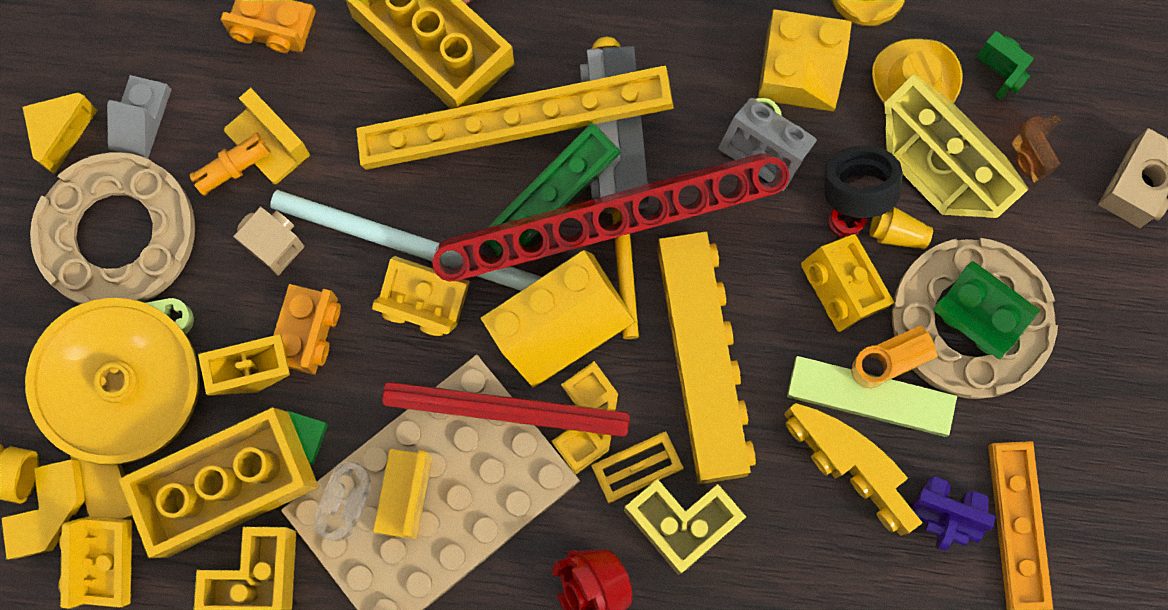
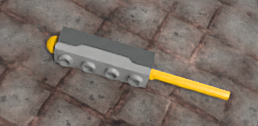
[580,36,649,339]

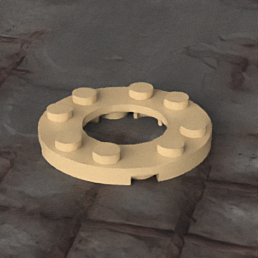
[30,152,195,304]
[892,238,1058,399]

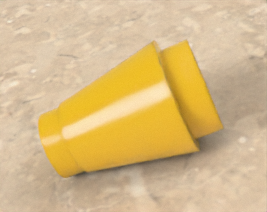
[869,207,933,250]

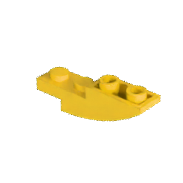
[784,403,922,536]

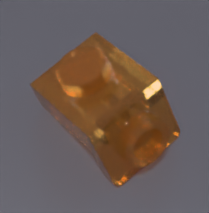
[1012,114,1061,183]

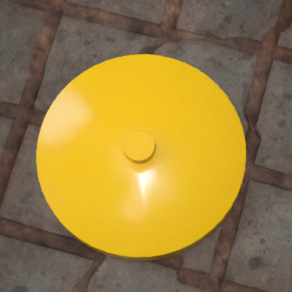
[25,298,200,465]

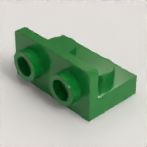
[933,261,1041,359]

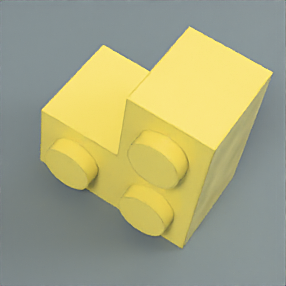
[624,479,746,575]

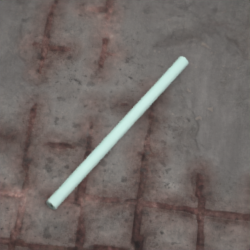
[270,190,542,291]

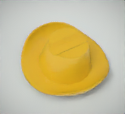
[873,39,962,103]

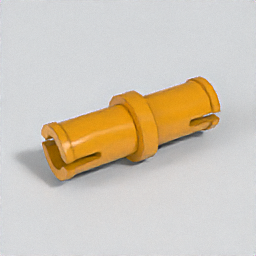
[189,132,271,196]

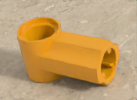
[851,325,938,389]

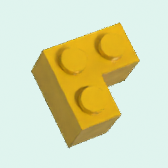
[194,527,296,610]

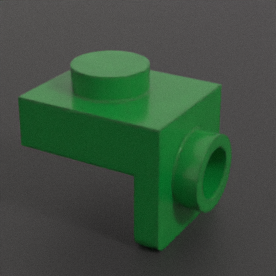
[976,31,1034,100]

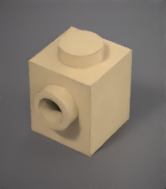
[233,206,305,276]

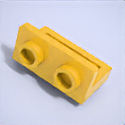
[372,256,470,336]
[59,516,132,609]

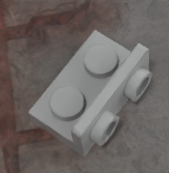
[718,98,817,191]

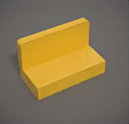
[224,88,310,184]
[373,448,433,540]

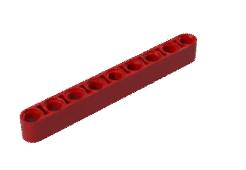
[432,153,789,281]

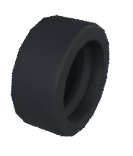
[824,145,903,218]

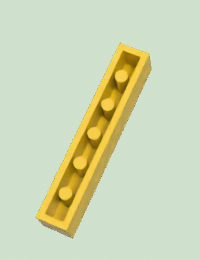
[657,232,756,484]

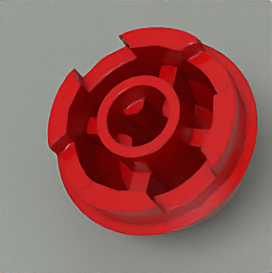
[552,549,632,610]

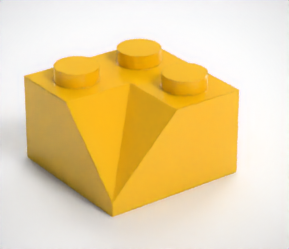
[758,10,852,112]

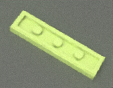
[786,356,957,437]

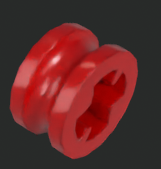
[828,209,867,238]

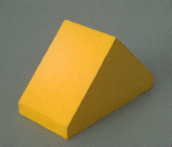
[23,93,98,175]
[198,334,290,395]

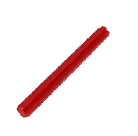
[382,382,630,437]

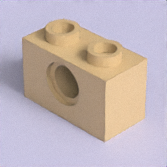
[1098,128,1168,228]

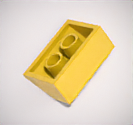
[481,250,636,388]

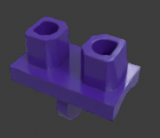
[910,476,996,551]

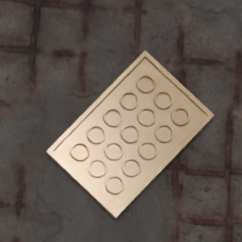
[281,354,580,610]

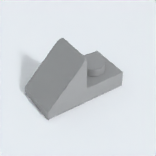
[107,75,171,159]

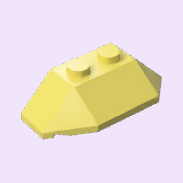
[884,74,1029,218]

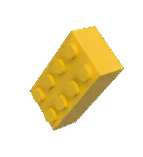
[346,0,515,109]
[119,408,319,558]

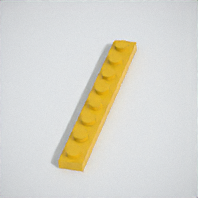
[356,65,674,170]

